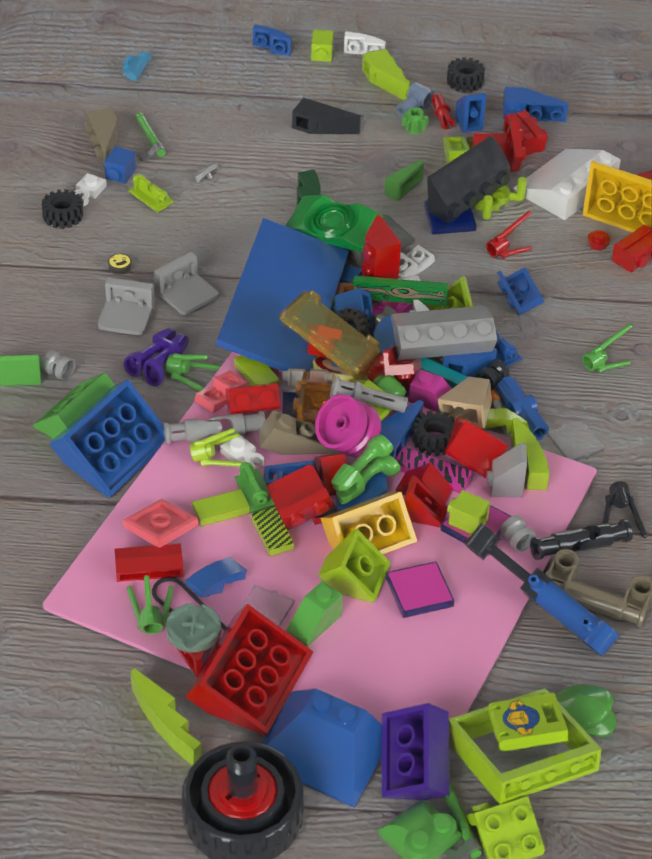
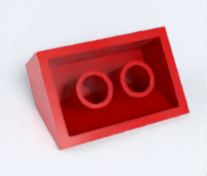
[362,215,401,303]

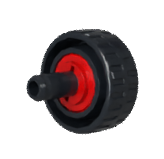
[182,741,304,859]

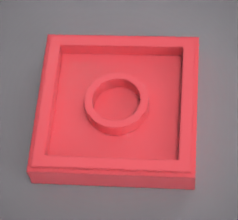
[123,498,198,548]

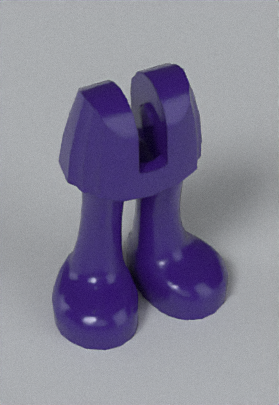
[123,328,189,386]

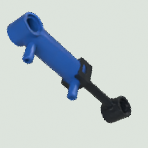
[464,523,620,657]

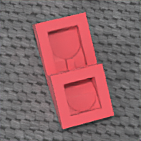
[194,370,248,413]

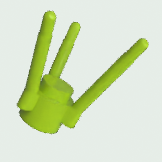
[190,428,251,467]

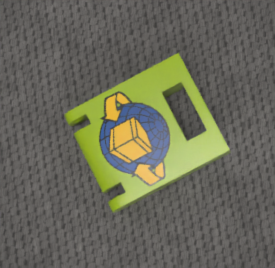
[488,692,568,751]

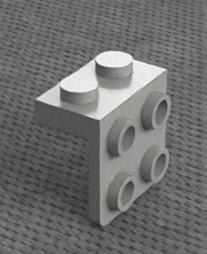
[154,252,219,315]
[98,277,154,336]

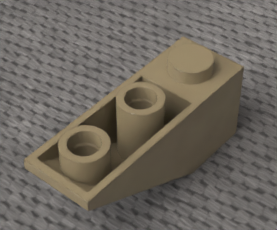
[84,107,118,167]
[259,410,339,455]

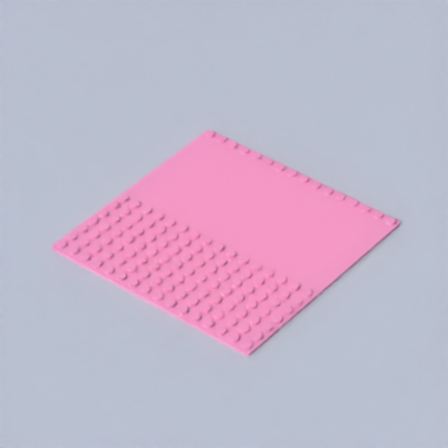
[43,352,597,748]

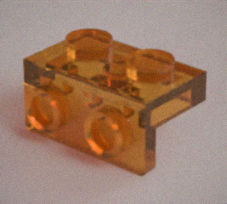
[293,371,332,425]

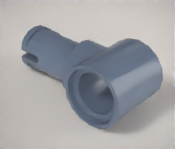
[396,82,435,117]

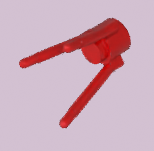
[486,211,532,259]

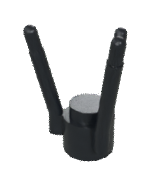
[602,481,647,538]

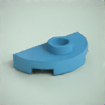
[123,52,151,81]

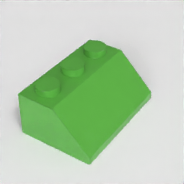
[33,372,115,439]

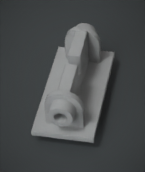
[282,368,332,395]

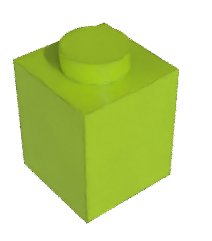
[311,29,333,62]
[447,490,490,534]

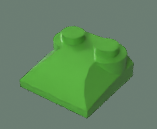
[378,799,462,859]

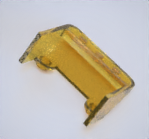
[277,290,383,380]

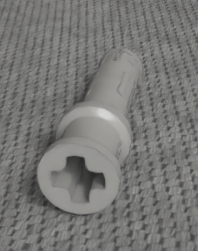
[330,376,408,413]

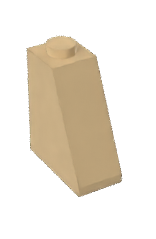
[438,377,492,429]

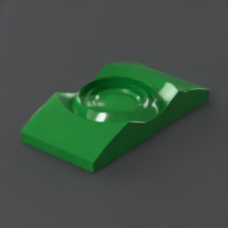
[286,195,385,253]

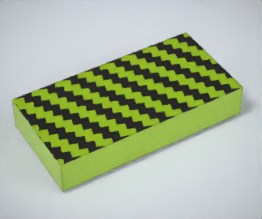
[251,507,294,556]

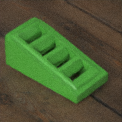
[384,160,424,201]

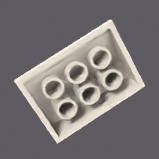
[513,149,621,220]

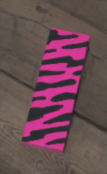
[395,446,473,493]

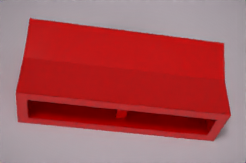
[114,543,184,582]

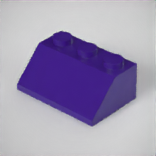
[382,703,450,800]

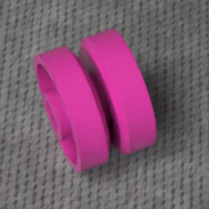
[315,394,381,457]

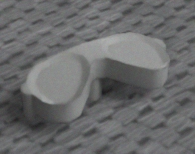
[193,163,219,183]

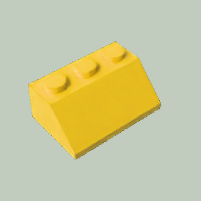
[321,492,417,554]

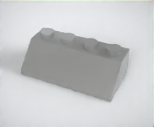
[391,306,497,360]

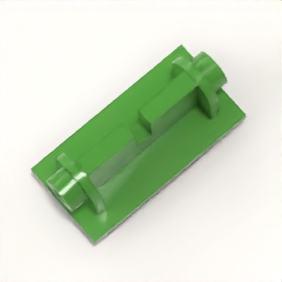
[234,462,275,513]

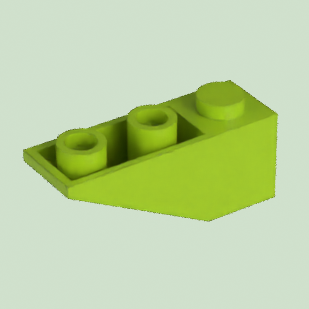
[362,49,411,100]

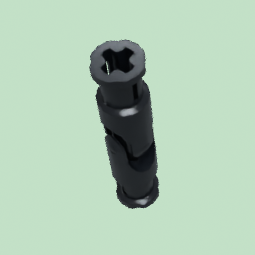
[530,519,633,560]

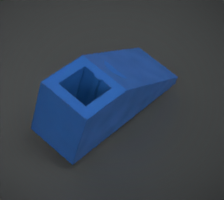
[503,87,568,122]

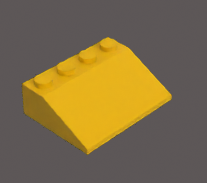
[583,161,652,232]

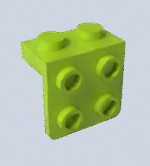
[465,796,545,859]

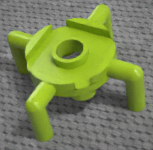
[474,177,527,220]

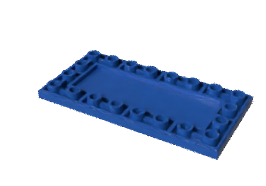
[215,218,349,377]

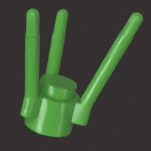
[582,324,632,373]
[166,353,221,391]
[127,575,174,634]

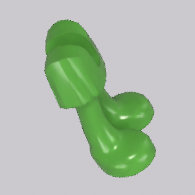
[331,434,401,504]

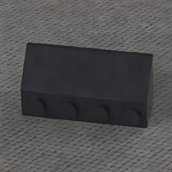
[427,136,510,223]

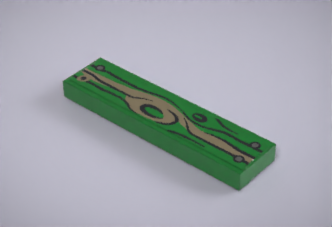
[353,276,448,306]

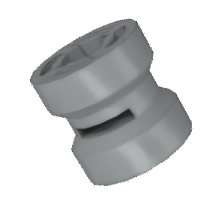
[41,350,75,381]
[500,515,536,552]

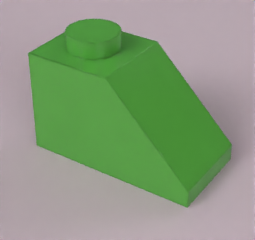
[286,581,343,647]

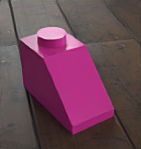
[409,369,452,411]

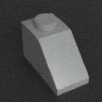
[486,443,527,497]

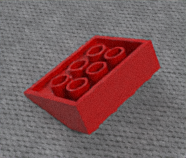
[185,603,314,736]

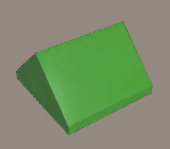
[0,355,42,386]

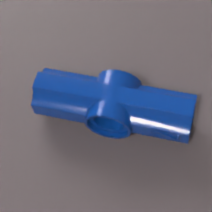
[496,376,549,441]

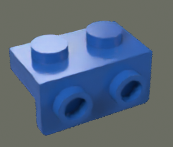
[497,267,545,315]

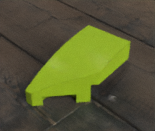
[482,408,529,434]

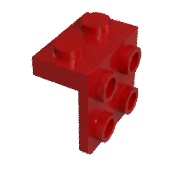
[473,121,526,171]
[267,465,334,530]

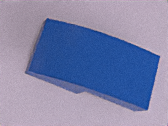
[252,24,291,56]
[185,557,247,597]

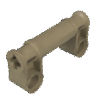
[545,549,652,629]

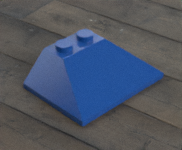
[261,688,382,808]

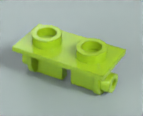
[128,174,174,212]

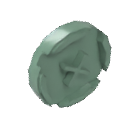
[166,603,221,652]

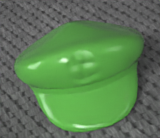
[556,684,616,737]

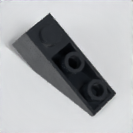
[292,97,361,134]

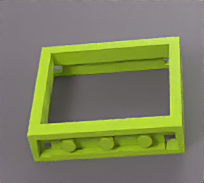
[449,688,601,805]

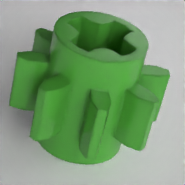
[401,108,428,134]

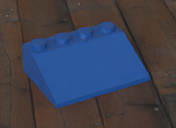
[49,379,165,498]

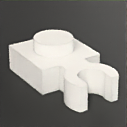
[74,173,107,206]
[220,434,264,469]

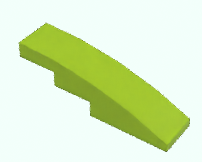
[131,668,202,766]

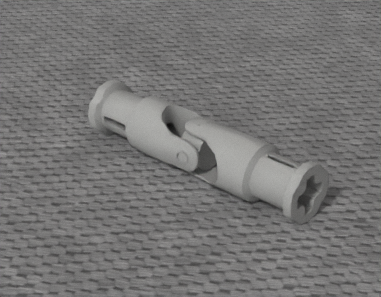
[163,410,266,445]

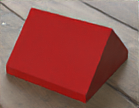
[445,416,508,478]

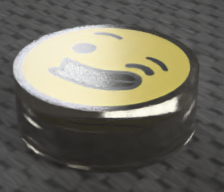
[108,254,132,275]

